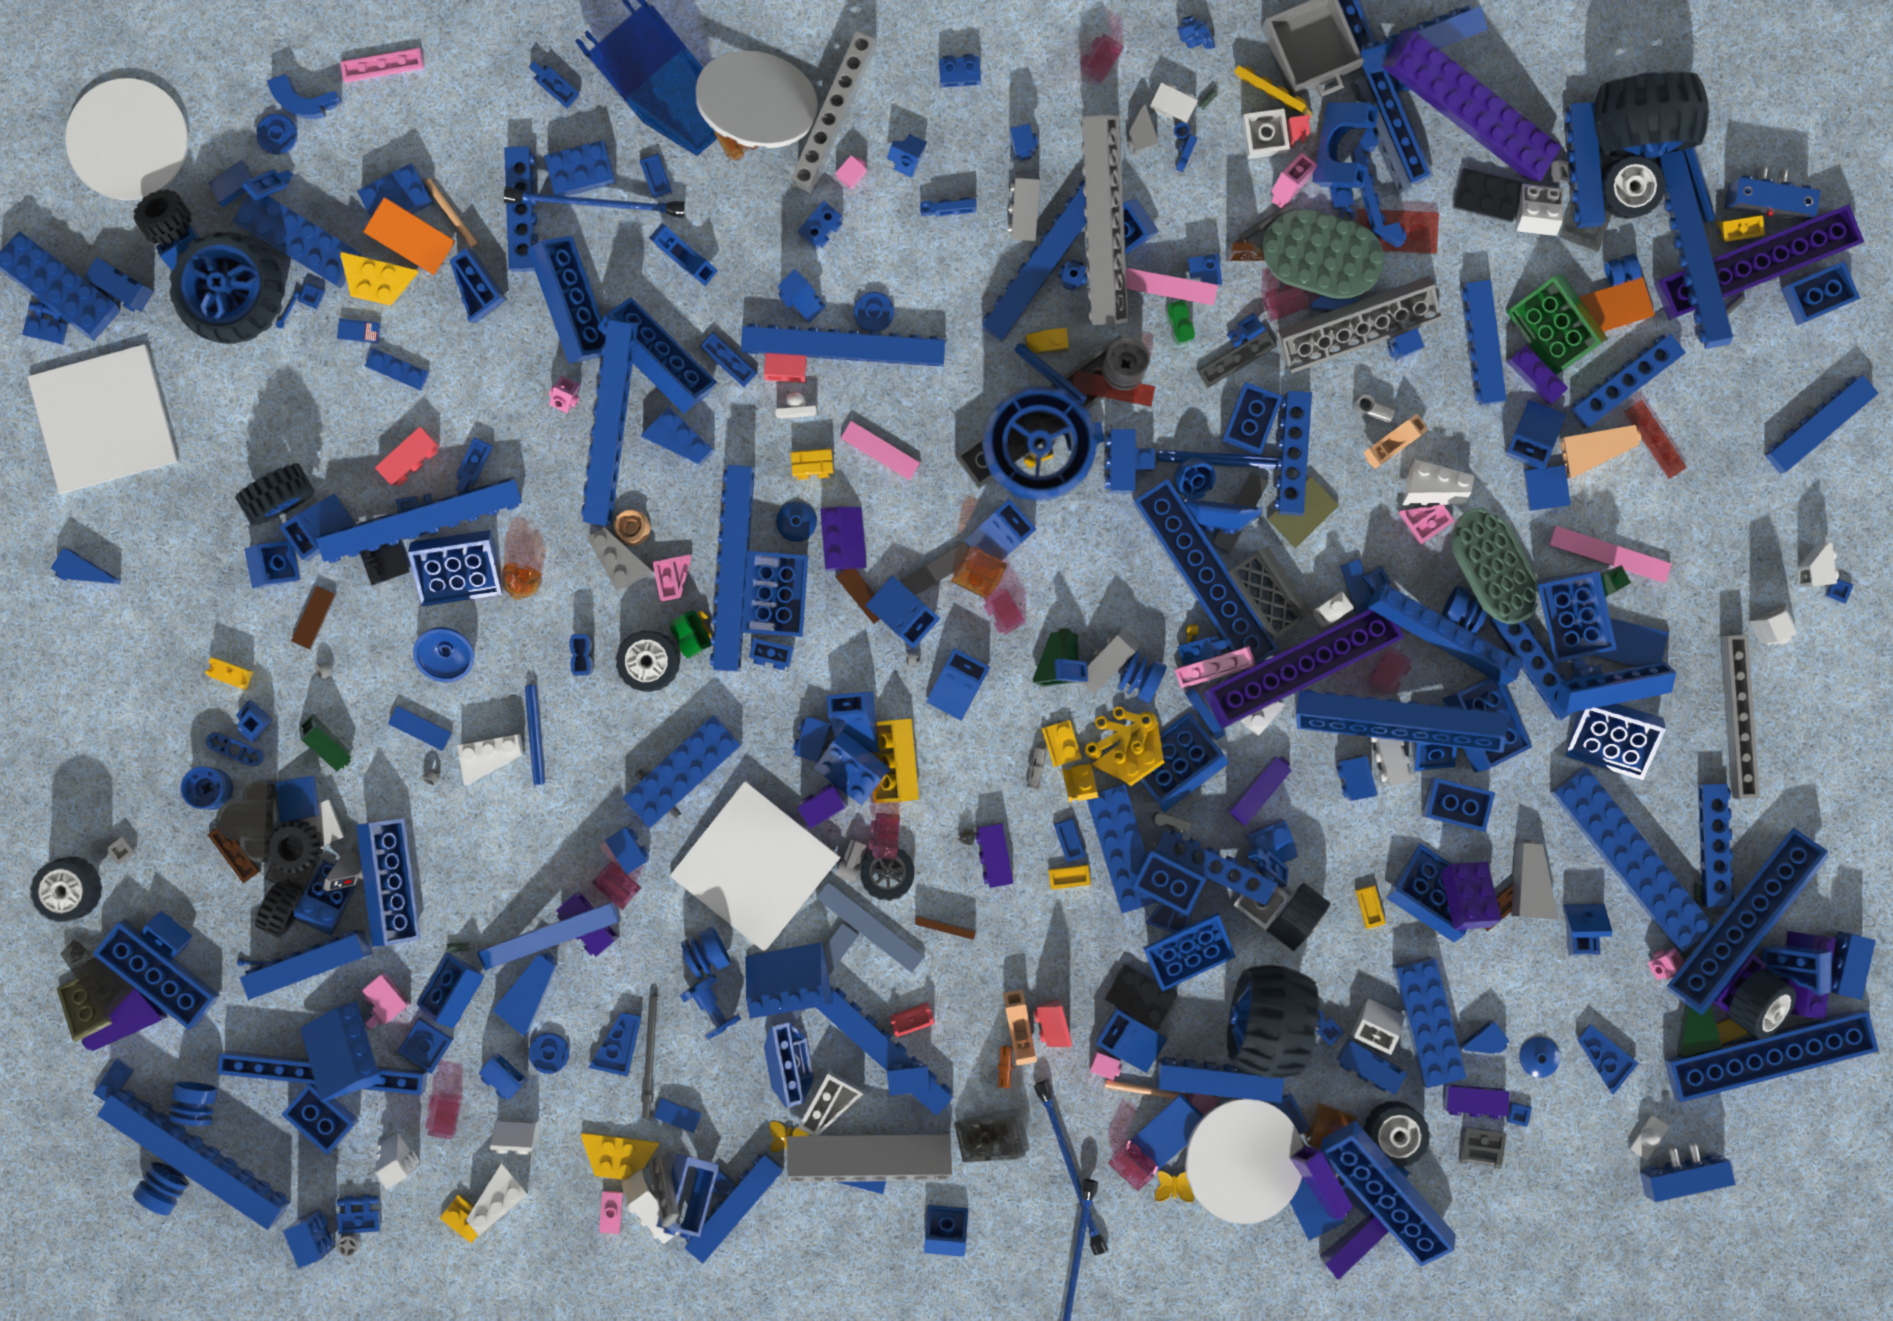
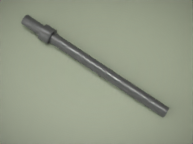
[641,996,658,1119]

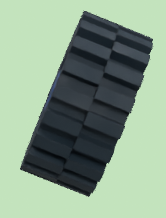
[235,463,315,526]

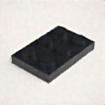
[1453,168,1523,223]
[1104,963,1178,1029]

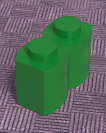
[1166,300,1195,346]
[669,610,712,659]

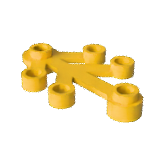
[1085,706,1157,764]

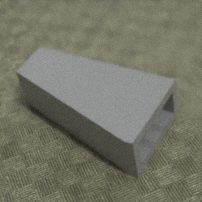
[1511,839,1558,919]

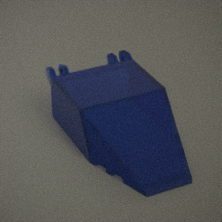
[575,0,721,156]

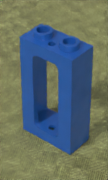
[656,1154,719,1240]

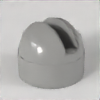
[905,649,921,666]
[315,662,332,679]
[421,769,440,786]

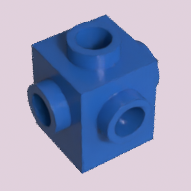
[1058,260,1087,291]

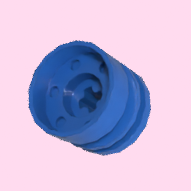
[1441,584,1488,634]
[1118,651,1167,704]
[180,766,234,810]
[680,926,731,980]
[168,1082,218,1126]
[132,1162,189,1216]

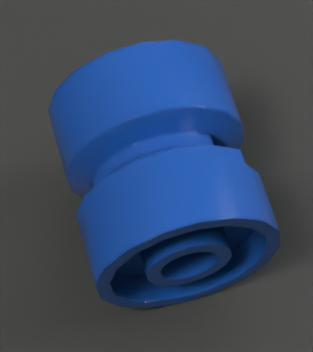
[1604,253,1641,287]

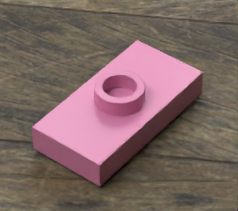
[599,1190,623,1234]

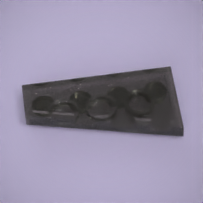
[60,939,135,1019]

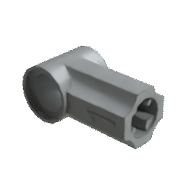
[1353,394,1396,423]
[836,839,867,883]

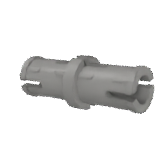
[1026,747,1047,790]

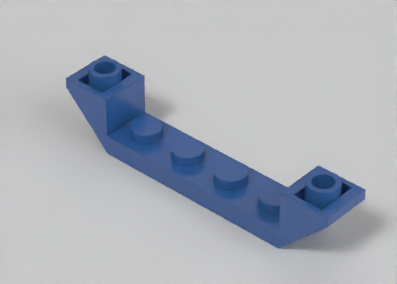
[1351,128,1406,248]

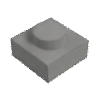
[1551,160,1570,183]
[106,836,136,865]

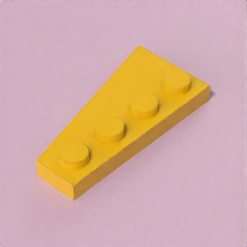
[1234,65,1312,117]

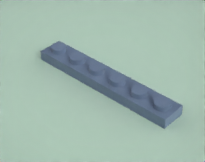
[1351,76,1412,195]

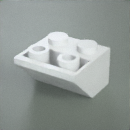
[1516,184,1563,236]
[1797,543,1839,588]
[1350,998,1405,1055]
[490,1118,539,1155]

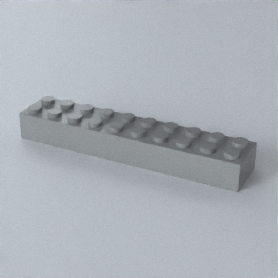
[1080,115,1128,325]

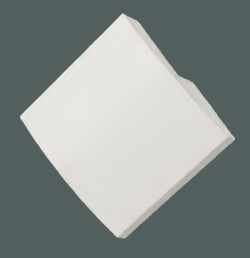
[302,799,345,848]

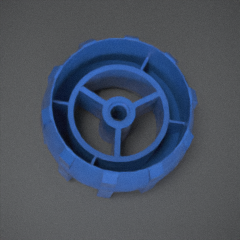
[982,385,1097,501]

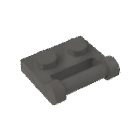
[1152,812,1192,833]
[1459,1127,1507,1169]

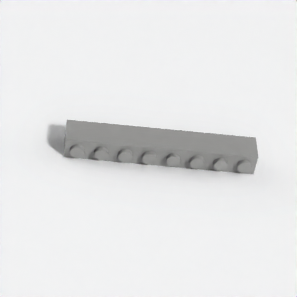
[1721,634,1760,799]

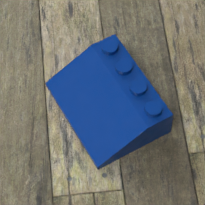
[408,530,502,607]
[741,551,809,637]
[1536,570,1617,663]
[1442,677,1532,773]
[1565,704,1666,780]
[1139,712,1229,813]
[1386,843,1468,943]
[1143,913,1236,991]
[745,942,833,1019]
[300,1001,382,1102]

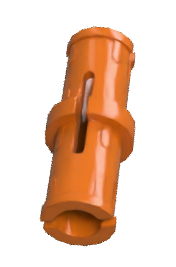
[997,1045,1014,1088]

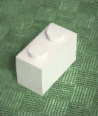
[1149,83,1198,124]

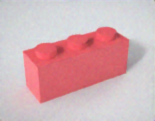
[375,427,440,487]

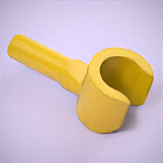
[1023,453,1053,468]
[697,610,712,638]
[1186,624,1199,643]

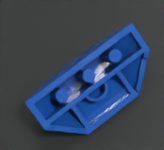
[1181,498,1263,534]
[764,1022,814,1108]

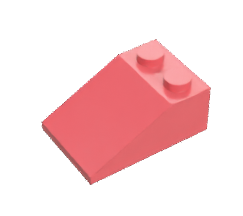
[1033,999,1073,1047]

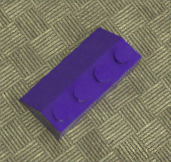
[1781,931,1836,1019]

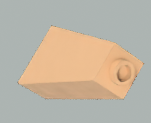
[1559,425,1641,479]

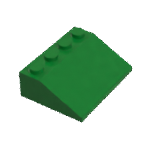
[1506,273,1608,375]

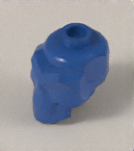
[1177,16,1216,49]

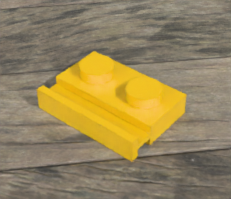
[1041,720,1082,767]
[1062,763,1098,803]
[440,1194,478,1243]

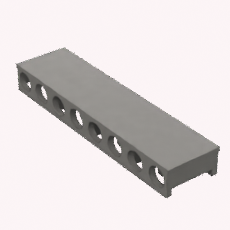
[791,31,876,195]
[1276,276,1442,373]
[787,1134,952,1182]

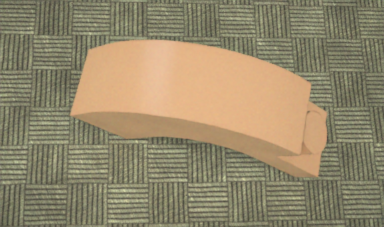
[1363,414,1429,469]
[1003,989,1037,1065]

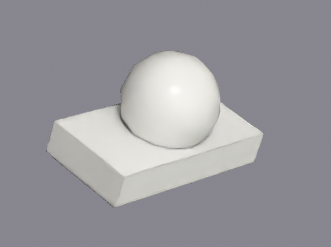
[775,392,817,419]
[1629,1115,1669,1160]

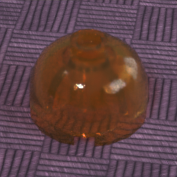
[501,563,543,600]

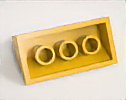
[872,719,919,803]

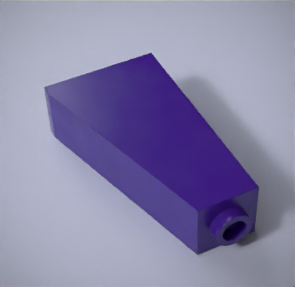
[1226,756,1292,826]
[81,988,167,1051]
[1290,1146,1353,1220]
[1320,1213,1389,1280]

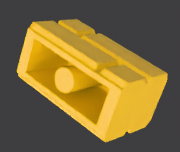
[791,448,834,480]

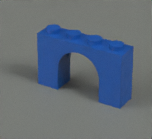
[1312,102,1379,188]

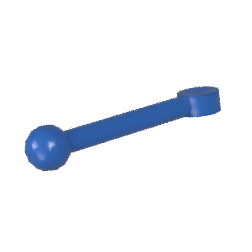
[276,290,301,329]
[237,958,275,966]

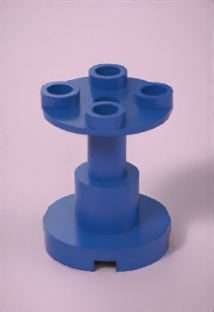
[679,973,742,1040]

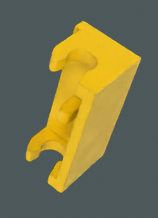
[1716,214,1765,242]
[205,657,254,690]

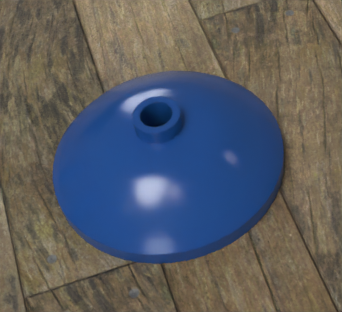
[413,627,475,682]

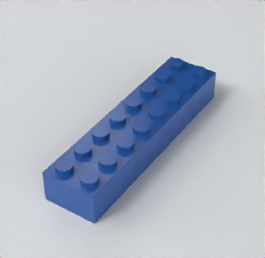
[1320,1121,1456,1267]

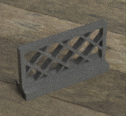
[1228,546,1312,640]

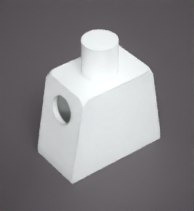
[1311,590,1354,628]

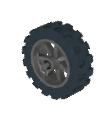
[860,845,915,901]

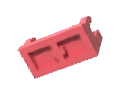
[1286,114,1310,148]
[764,353,807,383]
[890,1002,935,1037]

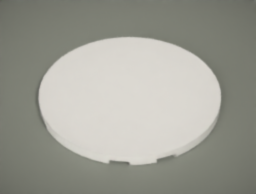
[695,51,818,148]
[66,78,189,200]
[1185,1099,1303,1224]

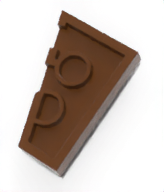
[1226,239,1264,261]

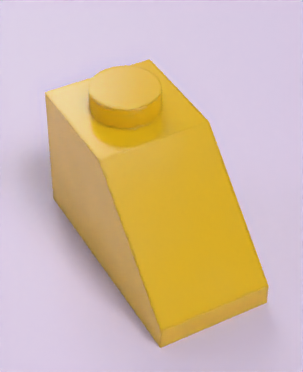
[1025,328,1069,354]

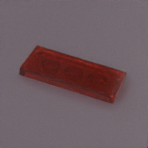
[1357,209,1439,254]

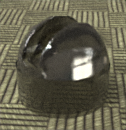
[958,829,975,846]

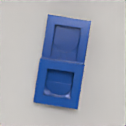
[654,1098,702,1132]

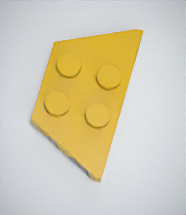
[340,251,418,306]
[1092,721,1164,786]
[581,1132,659,1180]

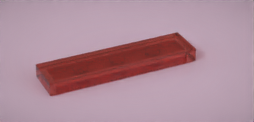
[1072,371,1155,407]
[1624,400,1687,479]

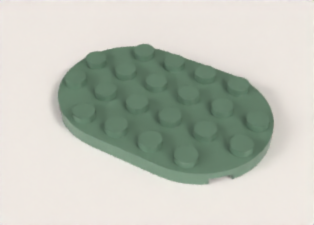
[1263,209,1384,299]
[1452,508,1539,624]

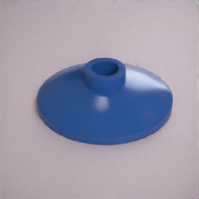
[776,501,817,542]
[1519,1037,1560,1078]

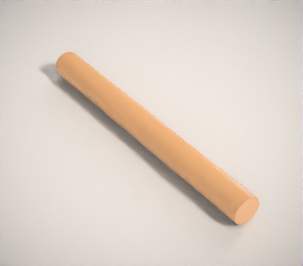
[424,178,478,248]
[1105,1080,1186,1099]

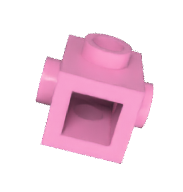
[549,376,580,413]
[1647,947,1684,980]

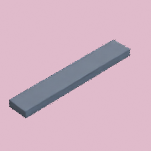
[816,882,924,973]
[770,923,859,1026]

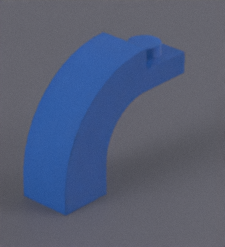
[266,74,342,119]
[649,223,718,286]

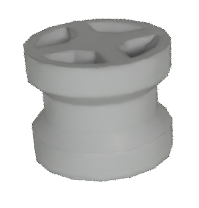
[337,1233,361,1257]

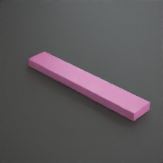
[1126,268,1218,306]
[1549,526,1672,583]

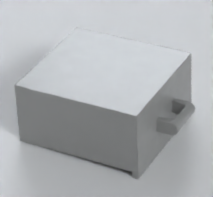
[1261,0,1364,98]

